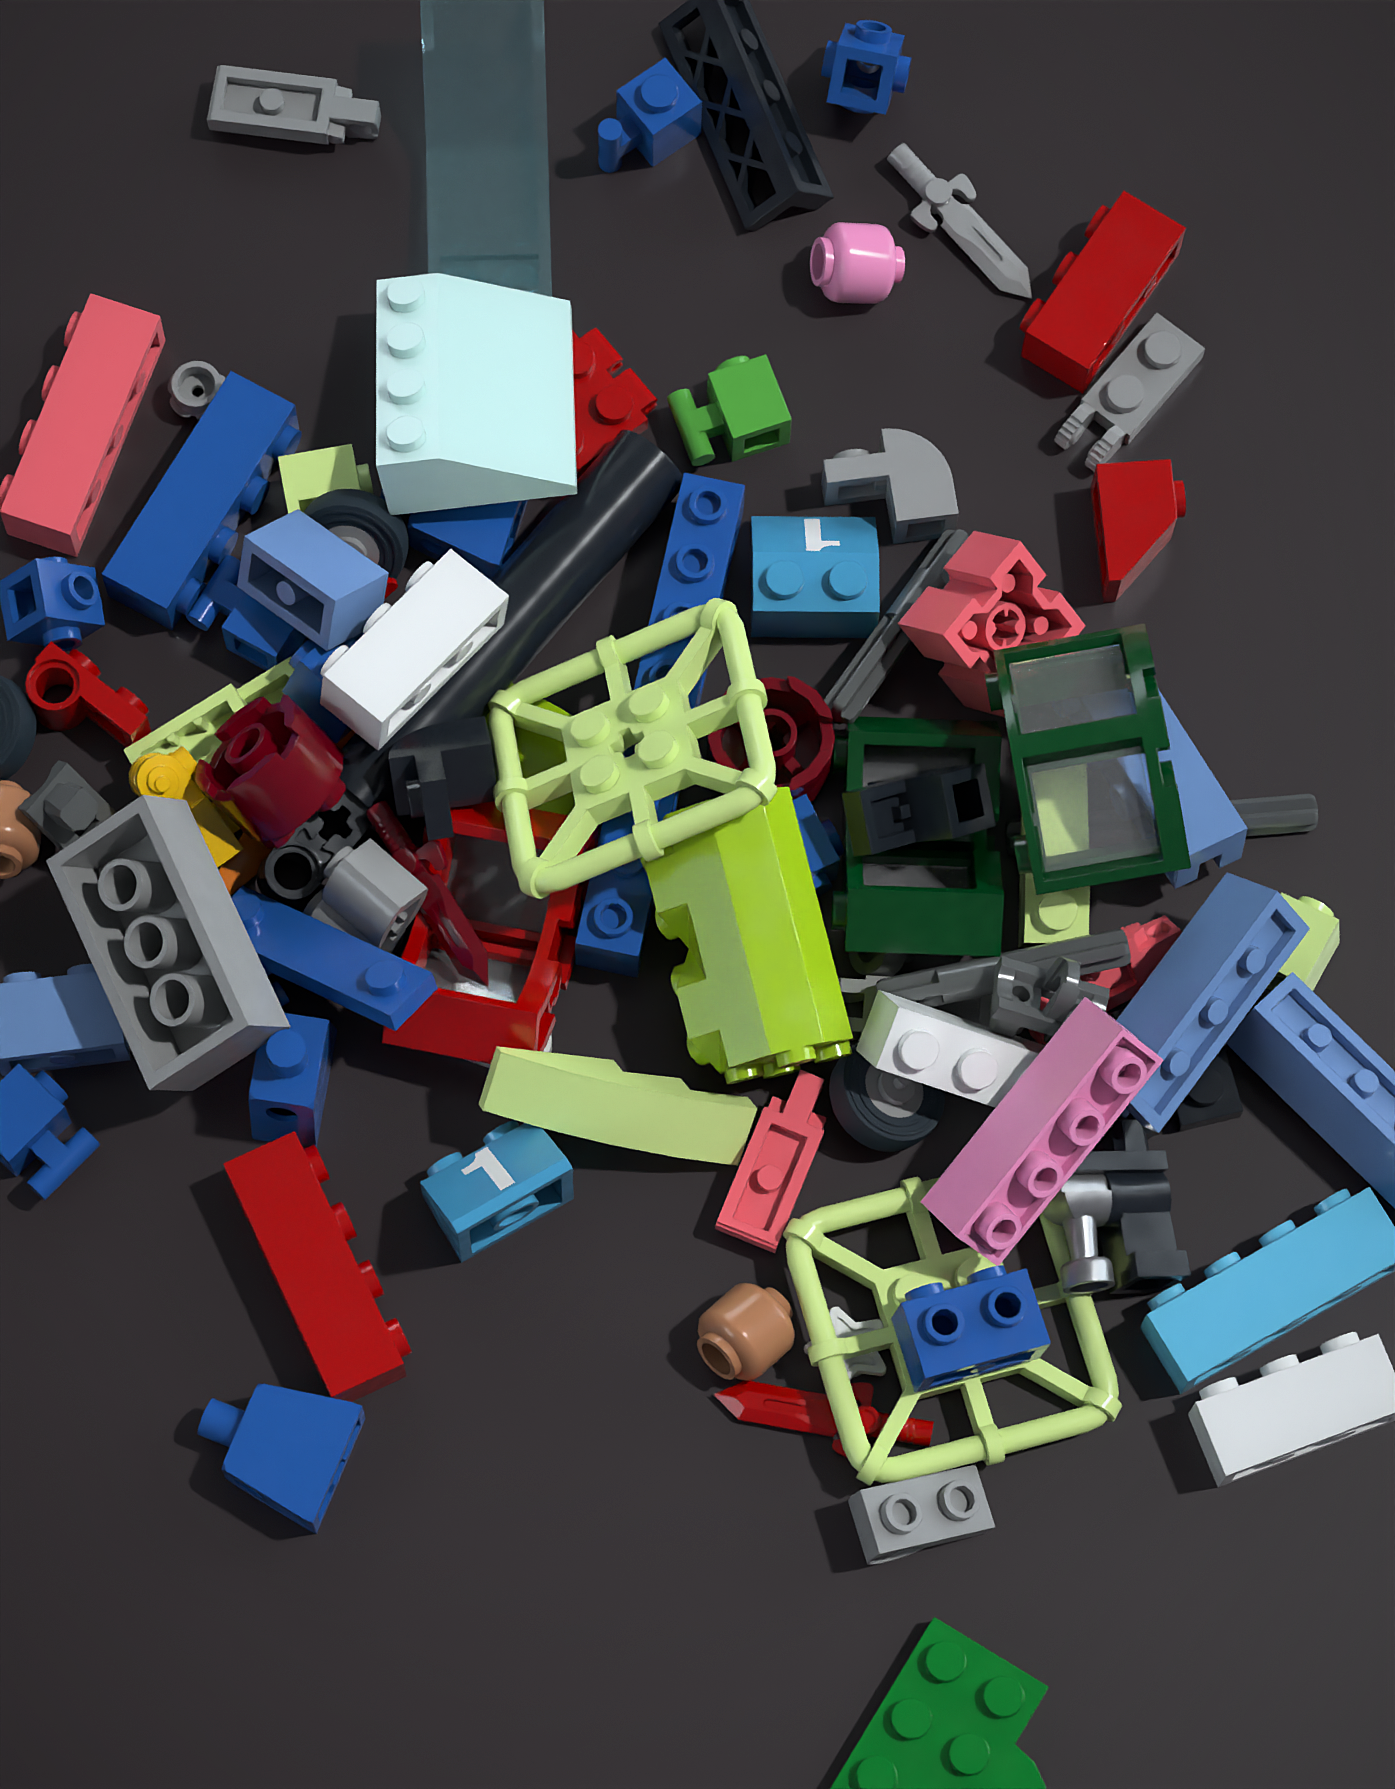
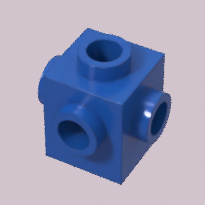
[821,20,912,115]
[0,557,105,652]

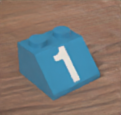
[751,516,880,638]
[420,1120,574,1263]

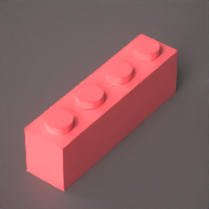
[0,293,166,557]

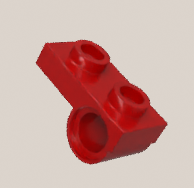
[25,641,152,748]

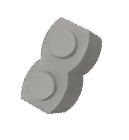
[303,838,428,955]

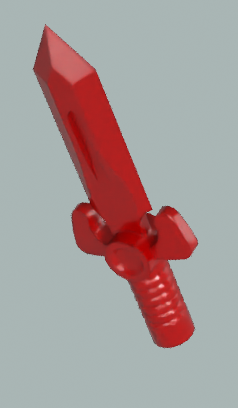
[713,1380,934,1458]

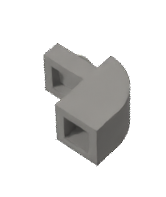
[821,428,959,544]

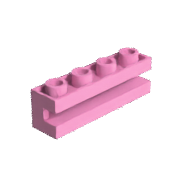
[921,997,1164,1266]

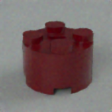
[706,676,835,802]
[195,695,346,849]

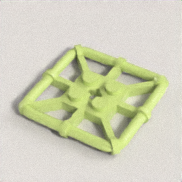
[488,598,777,899]
[783,1176,1122,1486]

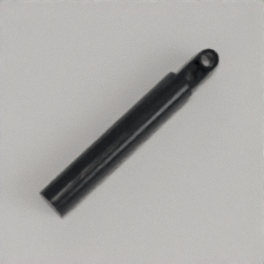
[257,430,683,907]

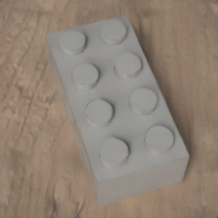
[46,795,291,1091]

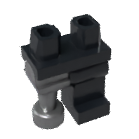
[1042,1120,1191,1294]

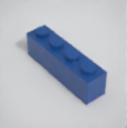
[102,371,302,630]

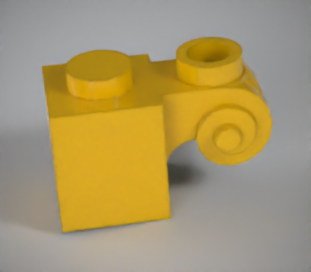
[129,746,244,868]

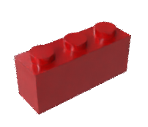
[1019,191,1186,394]

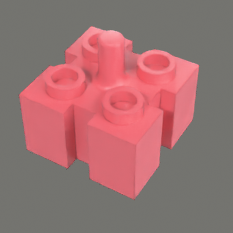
[898,531,1086,717]

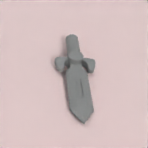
[887,143,1032,299]

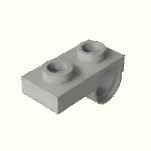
[848,1464,995,1565]

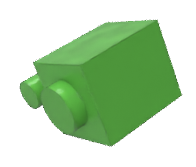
[667,354,792,466]

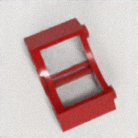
[382,802,599,1064]

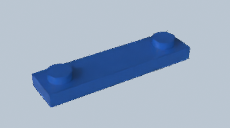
[231,886,438,1031]

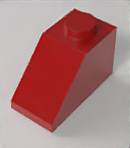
[1090,459,1186,603]

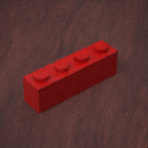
[223,1131,412,1402]

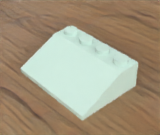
[376,273,577,515]

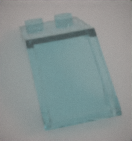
[421,0,552,297]

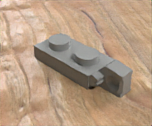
[207,65,381,145]

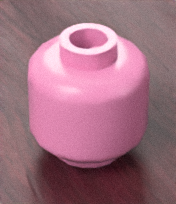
[810,222,905,304]

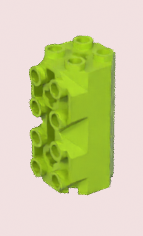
[640,787,853,1084]

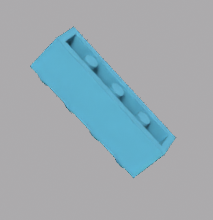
[1140,1187,1395,1394]

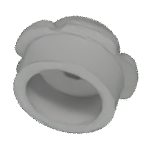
[168,361,225,420]

